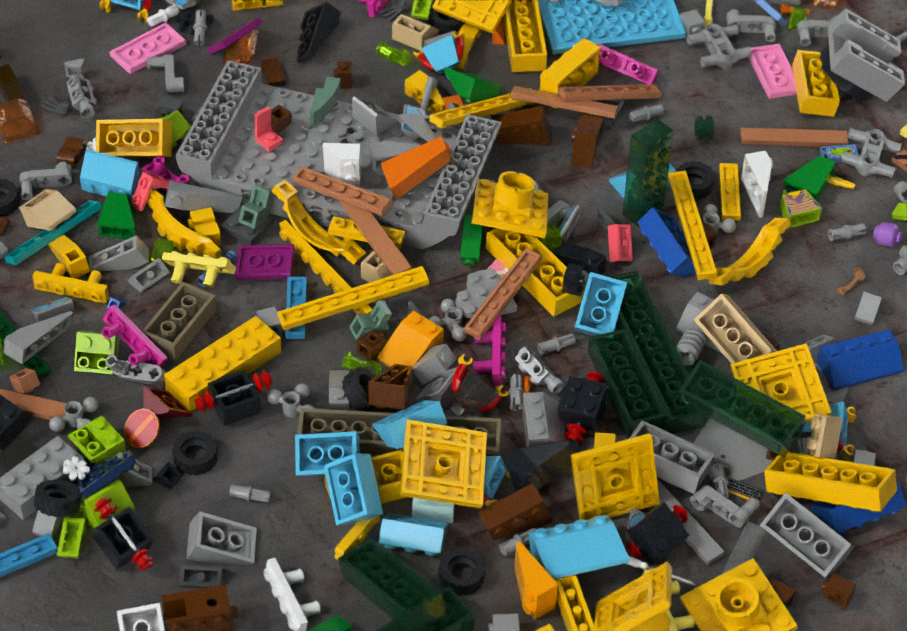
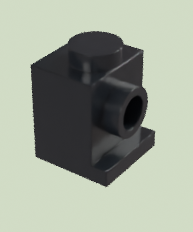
[562,263,585,296]

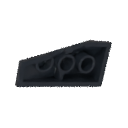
[297,1,342,63]
[502,439,582,491]

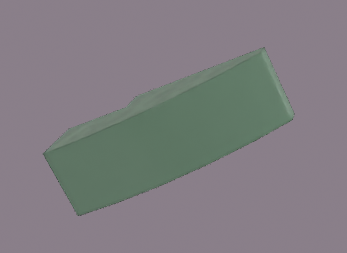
[310,77,341,126]

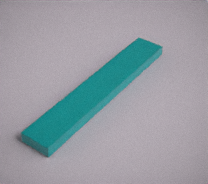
[4,200,102,266]

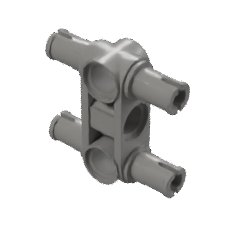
[687,24,752,69]
[840,127,902,179]

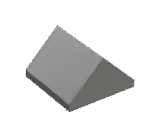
[352,96,397,136]
[414,367,457,410]

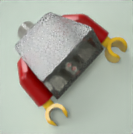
[450,354,509,416]

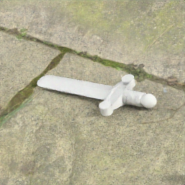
[625,556,695,586]

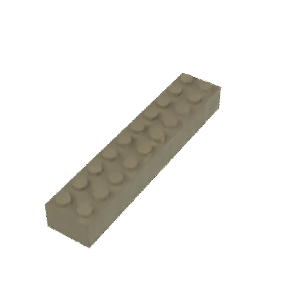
[297,408,501,457]

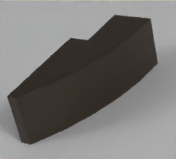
[0,64,29,110]

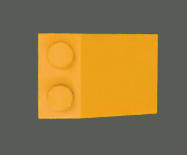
[377,310,444,367]
[514,541,558,620]

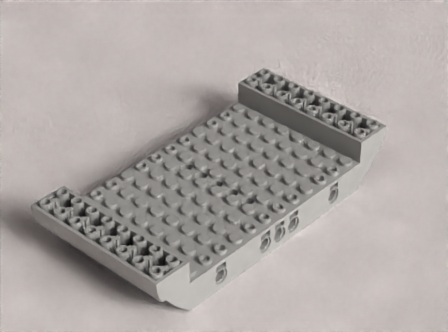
[176,60,501,250]

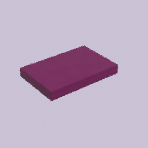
[206,17,262,54]
[235,244,295,280]

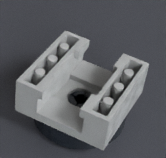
[820,8,905,102]

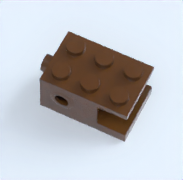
[161,585,238,631]

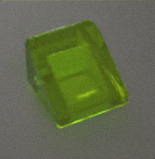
[788,7,807,30]
[151,238,175,263]

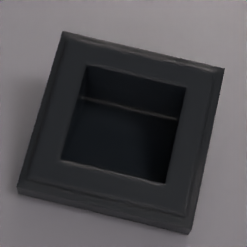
[152,462,183,490]

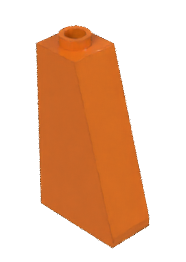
[380,136,452,200]

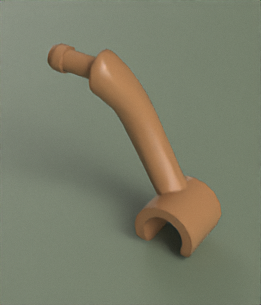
[837,267,865,295]

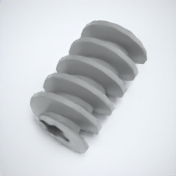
[674,325,709,366]

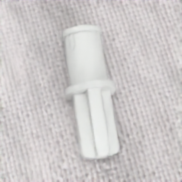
[147,4,179,26]

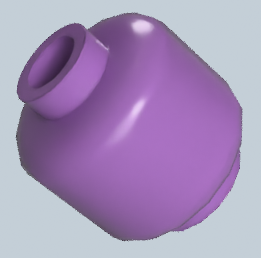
[873,222,903,248]

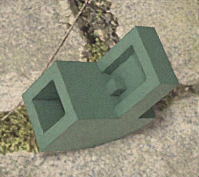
[238,183,272,229]
[349,300,392,341]

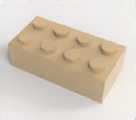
[694,293,777,364]

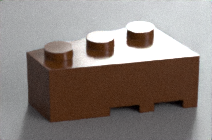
[491,106,552,146]
[571,113,605,168]
[369,364,413,410]
[479,483,553,540]

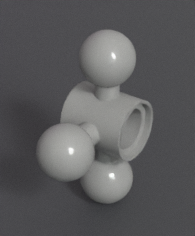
[703,204,736,234]
[429,298,467,342]
[267,383,315,418]
[49,397,99,432]

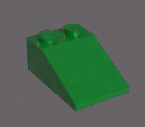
[444,67,502,103]

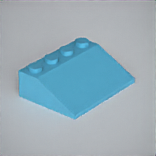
[528,515,629,579]

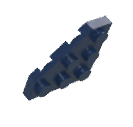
[77,450,136,499]

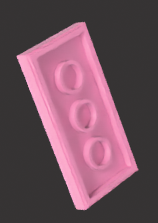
[110,23,187,74]
[749,44,797,99]

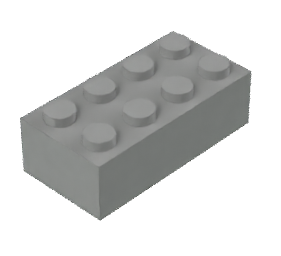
[629,421,715,494]
[0,436,85,520]
[760,493,855,580]

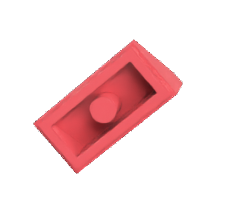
[608,224,633,263]

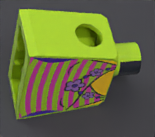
[780,187,822,229]

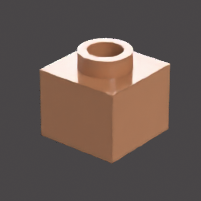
[9,368,40,394]

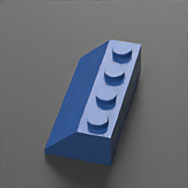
[638,207,696,278]
[817,329,904,390]
[810,482,906,535]

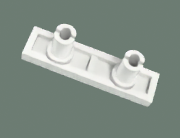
[264,558,320,631]

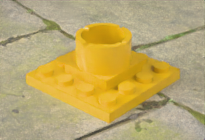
[432,0,512,34]
[471,171,548,238]
[730,343,832,437]
[400,419,487,508]
[571,433,660,520]
[680,558,797,631]
[593,561,672,631]

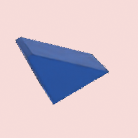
[106,297,127,309]

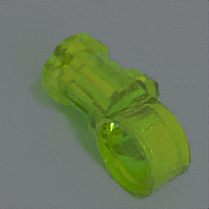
[376,41,412,66]
[341,351,382,376]

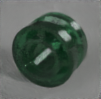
[694,115,715,141]

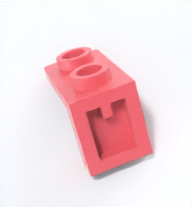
[255,107,283,152]
[130,171,169,212]

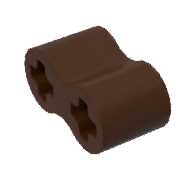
[56,136,87,168]

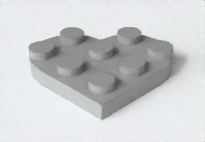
[455,268,517,318]

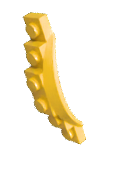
[272,179,367,265]
[147,188,221,259]
[708,218,791,286]

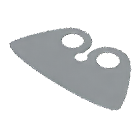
[399,114,456,154]

